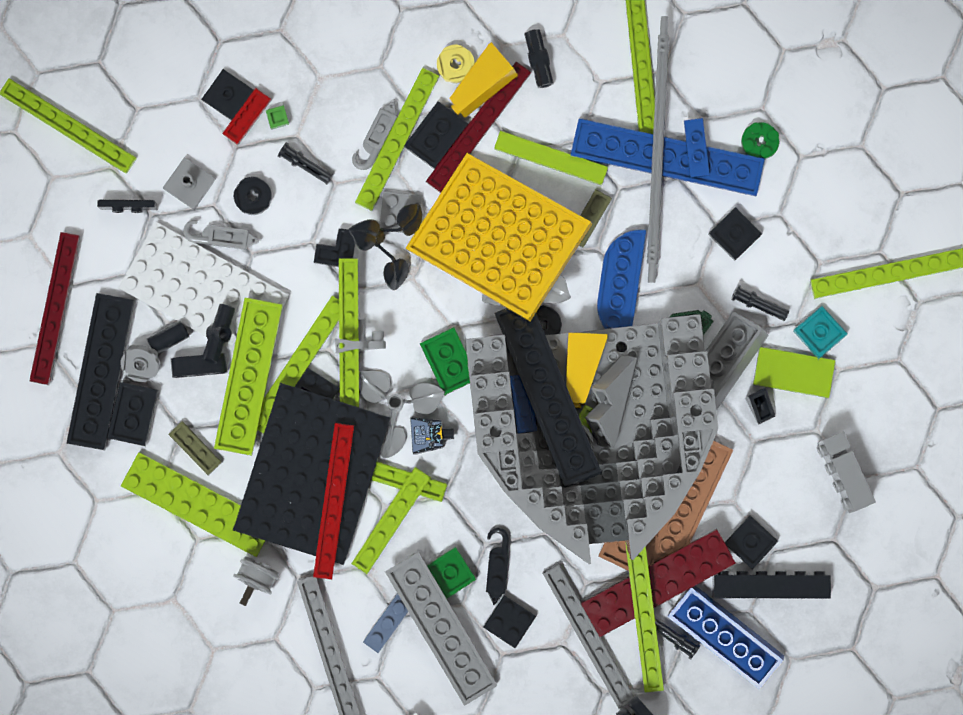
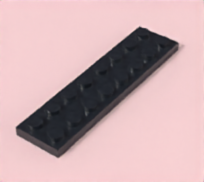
[66,293,135,451]

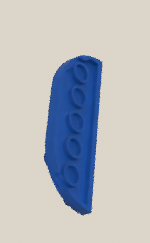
[597,230,646,329]

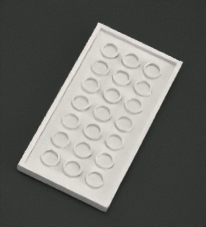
[118,222,289,352]

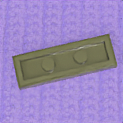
[579,189,612,248]
[168,421,222,476]

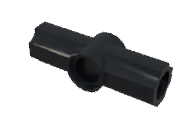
[524,29,554,88]
[202,304,235,364]

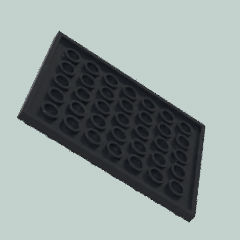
[233,383,390,565]

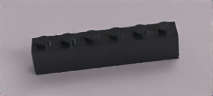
[712,571,831,599]

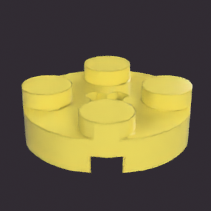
[437,45,475,83]

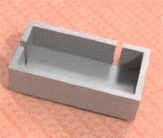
[817,431,876,513]

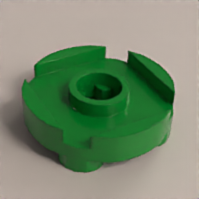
[741,122,780,159]

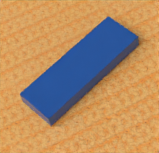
[510,375,537,434]

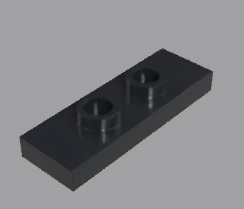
[97,199,157,213]

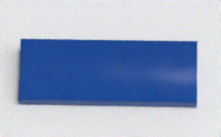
[668,585,784,689]

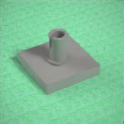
[163,157,216,210]

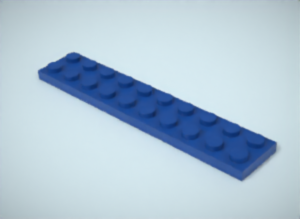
[570,118,765,197]

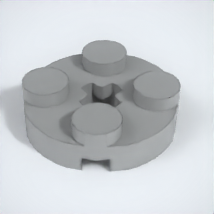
[121,345,160,382]

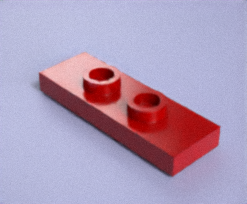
[222,88,271,145]

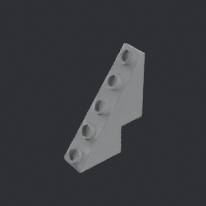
[585,355,637,448]

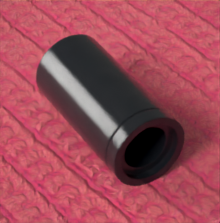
[147,320,190,354]

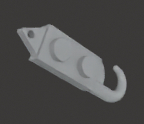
[352,102,397,170]
[183,220,259,250]

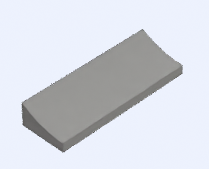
[706,311,769,410]

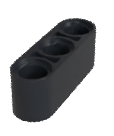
[171,353,228,378]

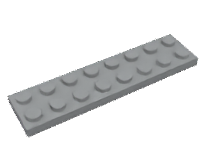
[385,552,498,706]

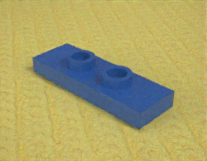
[683,118,710,178]

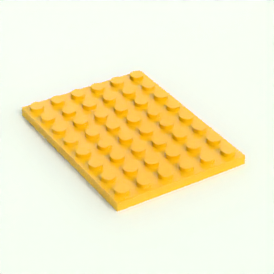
[406,153,592,321]

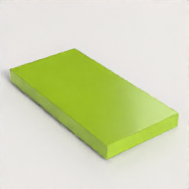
[753,347,835,398]

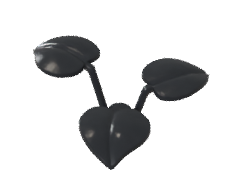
[348,203,422,291]

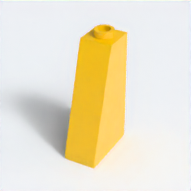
[449,42,518,118]
[566,333,607,408]

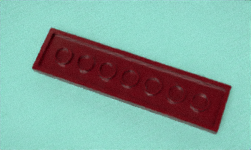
[581,529,736,637]

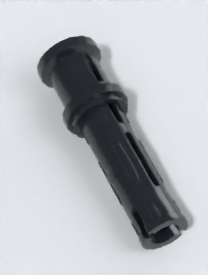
[277,142,333,185]
[731,284,789,321]
[655,617,701,660]

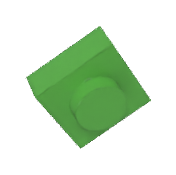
[265,105,289,130]

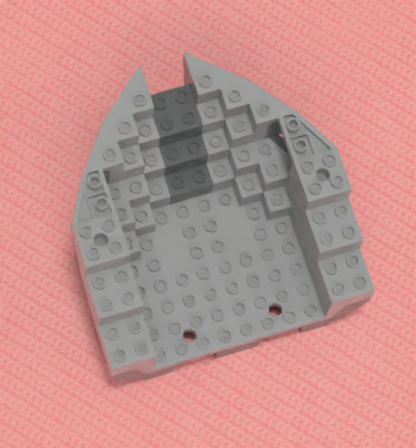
[465,314,718,564]

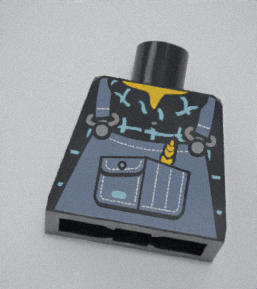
[410,417,454,455]

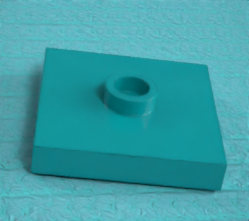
[793,306,848,359]

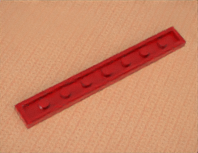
[313,423,354,580]

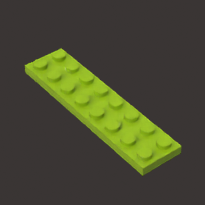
[214,298,283,456]
[121,452,265,557]

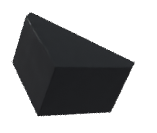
[745,388,775,425]

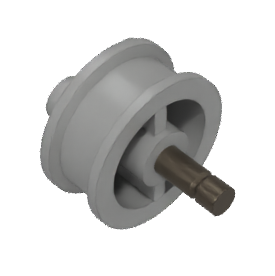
[233,556,280,606]

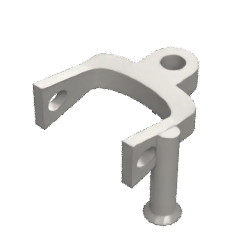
[335,319,386,354]

